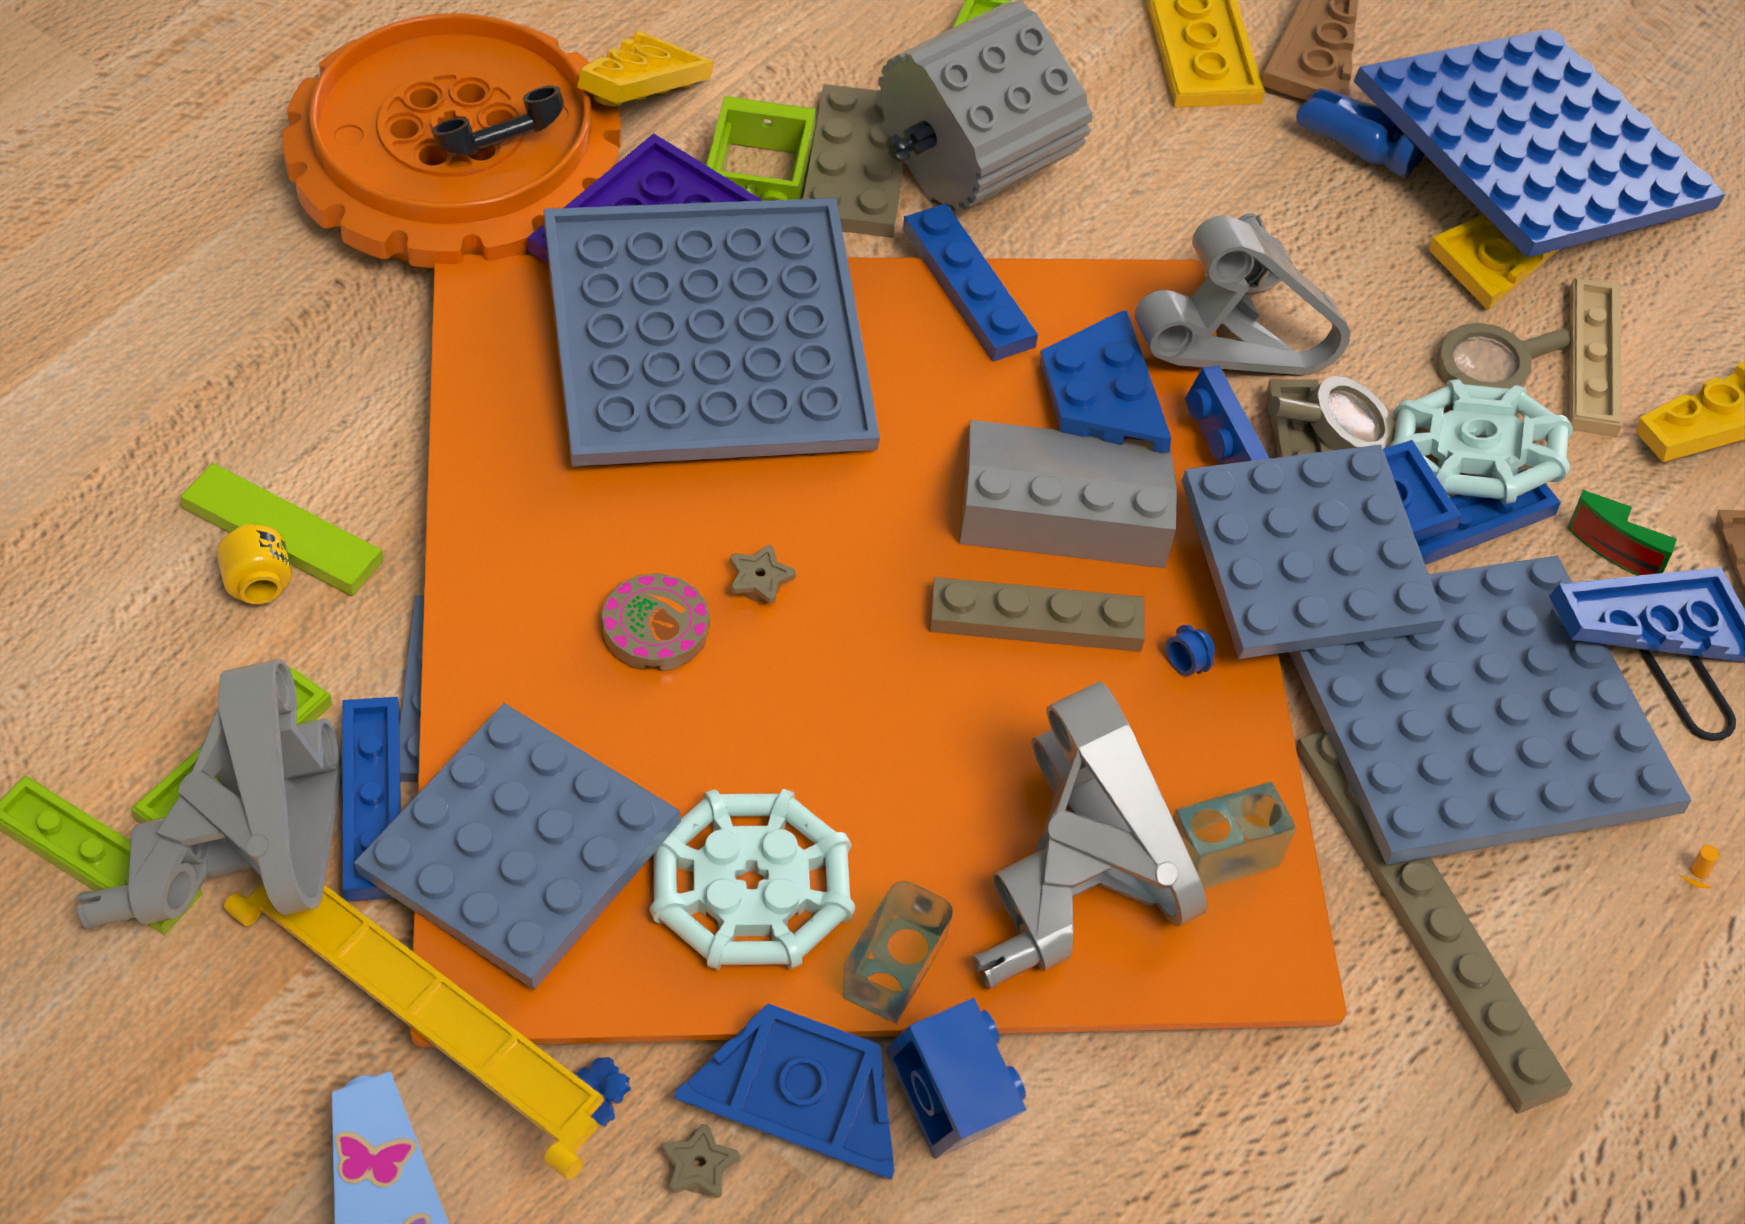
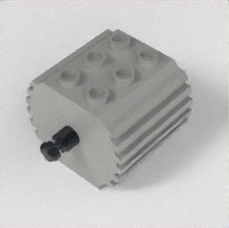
[877,0,1092,212]

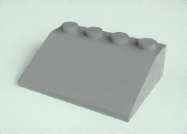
[959,420,1177,568]

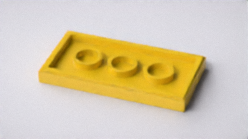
[1145,0,1265,108]

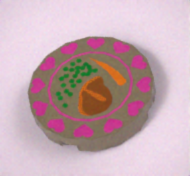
[601,573,710,671]

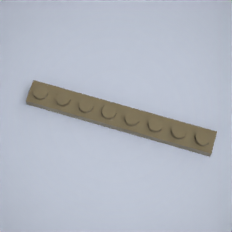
[1296,730,1573,1114]

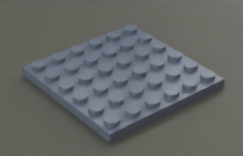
[543,198,880,466]
[1289,555,1692,865]

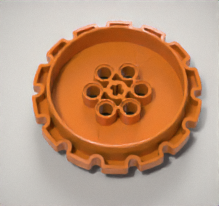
[282,13,621,268]

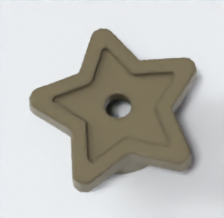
[729,545,796,603]
[662,1124,741,1198]

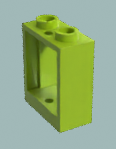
[707,96,816,201]

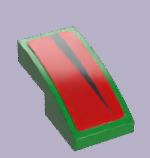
[1567,490,1677,576]

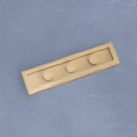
[1569,278,1622,437]

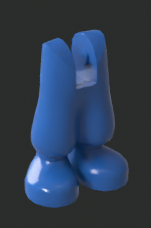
[1296,88,1425,179]

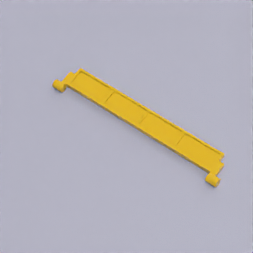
[224,883,604,1180]

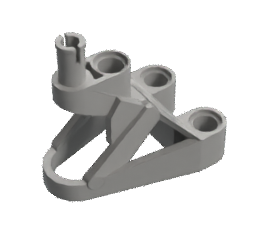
[1135,213,1350,375]
[77,659,341,929]
[972,681,1207,989]

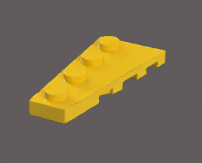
[577,30,714,107]
[1429,214,1560,310]
[1636,361,1745,462]

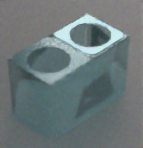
[1173,782,1296,889]
[843,881,953,1024]

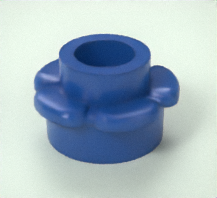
[1165,624,1215,676]

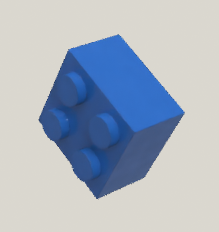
[885,998,1027,1159]

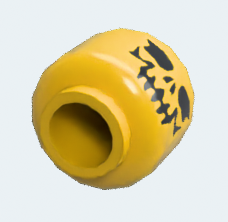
[216,524,293,604]

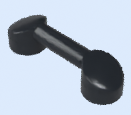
[431,86,564,155]

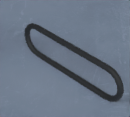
[1640,649,1736,741]

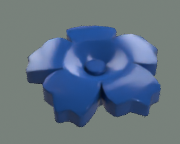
[575,1057,631,1127]

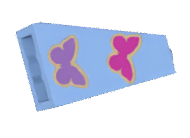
[332,1071,449,1224]

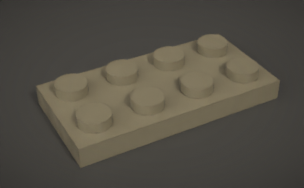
[803,84,904,238]

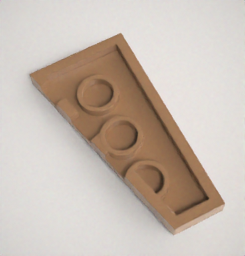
[1262,0,1358,101]

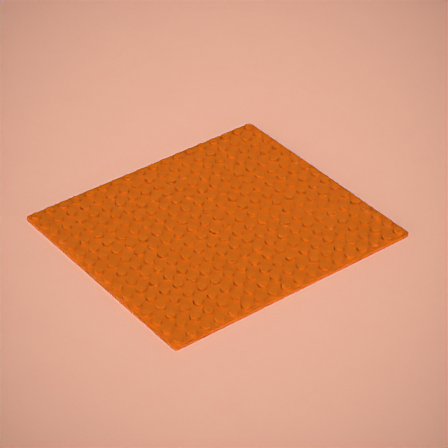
[411,254,1346,1047]

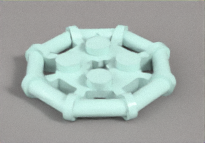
[1389,379,1573,504]
[649,789,856,970]

